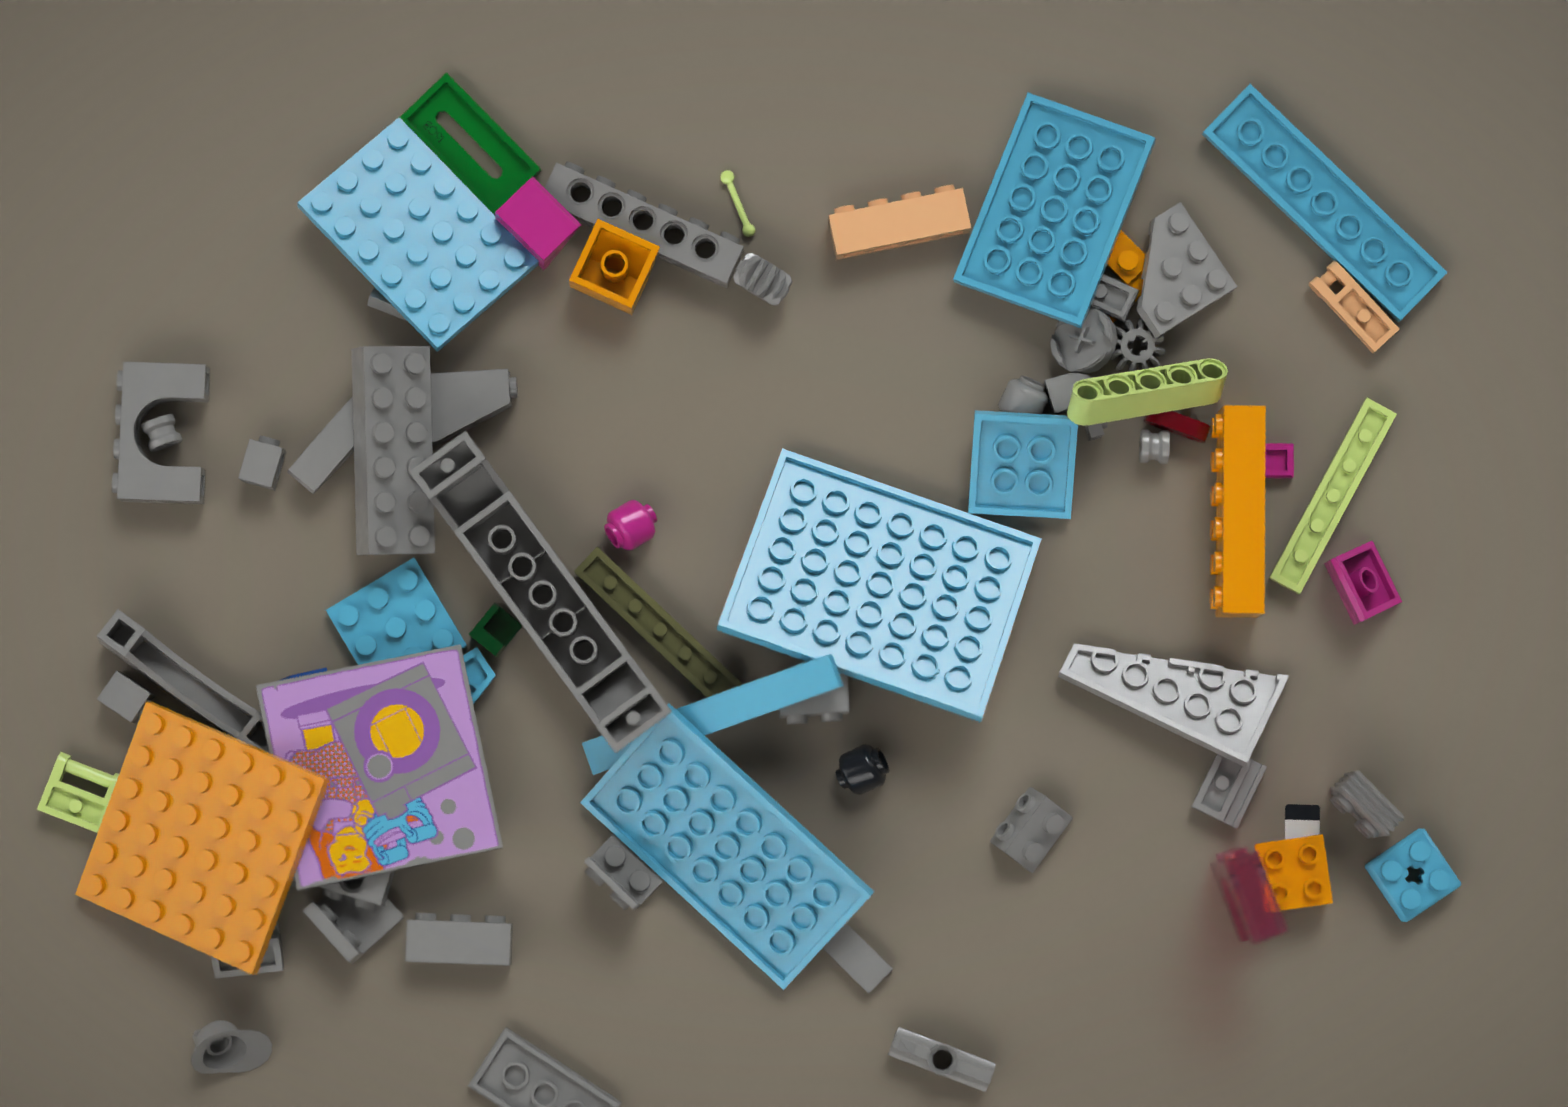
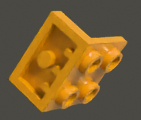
[1254,834,1333,912]

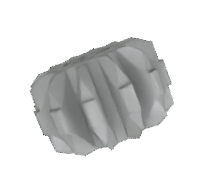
[733,253,792,305]
[1110,318,1166,372]

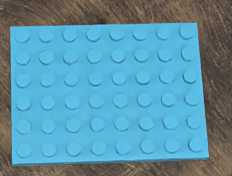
[716,448,1041,722]

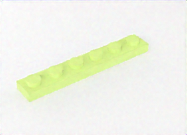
[1269,398,1397,595]

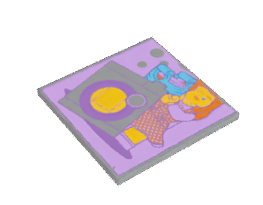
[256,644,503,891]

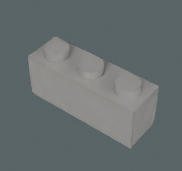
[405,913,513,966]

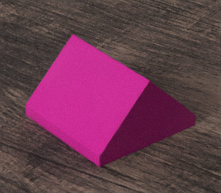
[495,177,581,270]
[1324,540,1402,625]

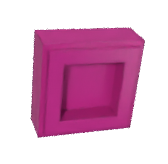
[1265,443,1294,479]

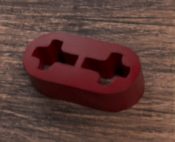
[1144,411,1211,443]

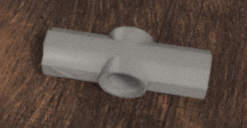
[888,1026,996,1092]

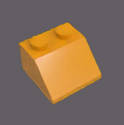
[569,218,660,315]

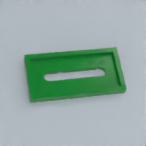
[399,72,542,215]

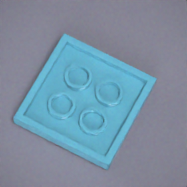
[968,410,1078,519]
[326,557,467,665]

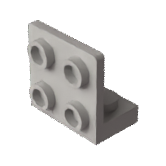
[584,834,664,910]
[303,877,404,964]

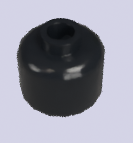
[835,744,889,795]

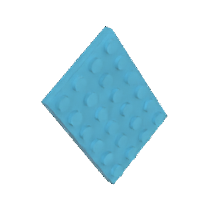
[953,93,1156,329]
[298,117,539,352]

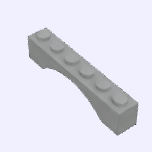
[97,609,269,752]

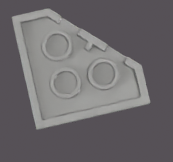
[1137,202,1237,339]

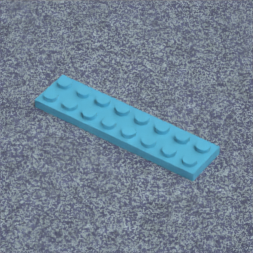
[1202,84,1447,323]

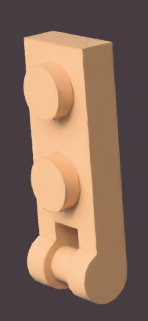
[1309,260,1400,353]

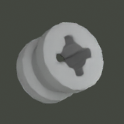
[141,414,183,452]
[1139,429,1170,464]

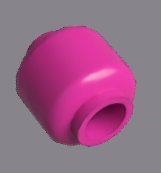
[604,500,657,551]

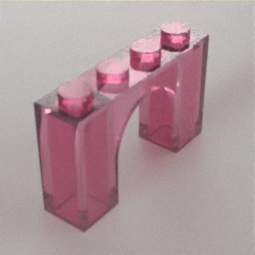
[1210,847,1288,944]

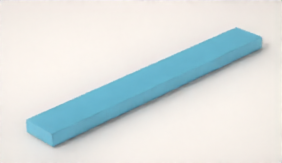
[582,653,843,775]

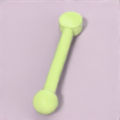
[720,170,756,237]

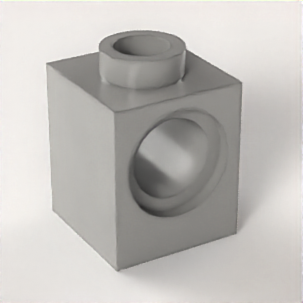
[238,436,287,490]
[97,671,155,723]

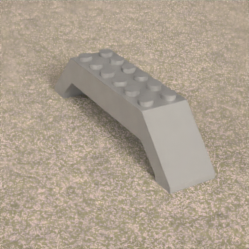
[409,431,672,753]

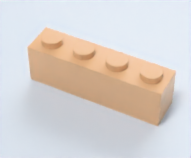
[828,185,971,260]

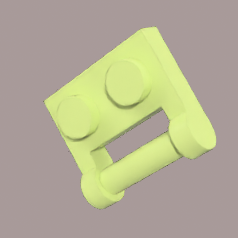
[37,752,119,833]

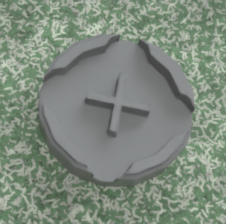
[1050,307,1117,375]

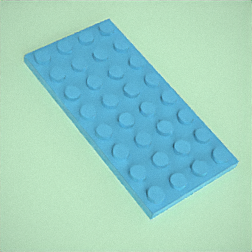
[580,703,874,990]

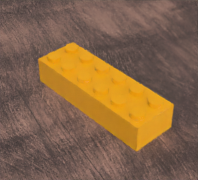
[1209,405,1266,618]

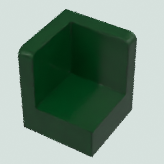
[469,603,522,658]

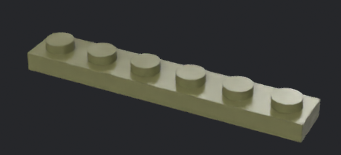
[574,547,744,698]

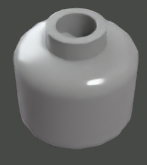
[998,375,1049,414]

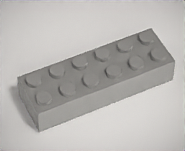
[351,346,435,555]

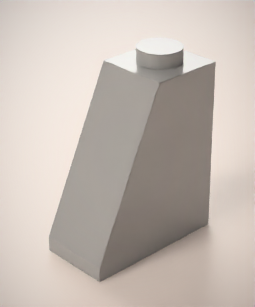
[431,369,518,446]

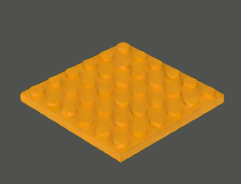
[75,702,330,975]

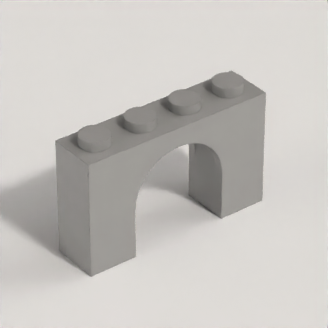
[112,362,210,504]

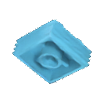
[1365,828,1461,922]

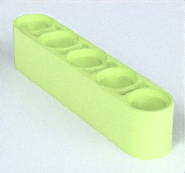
[1067,358,1228,426]

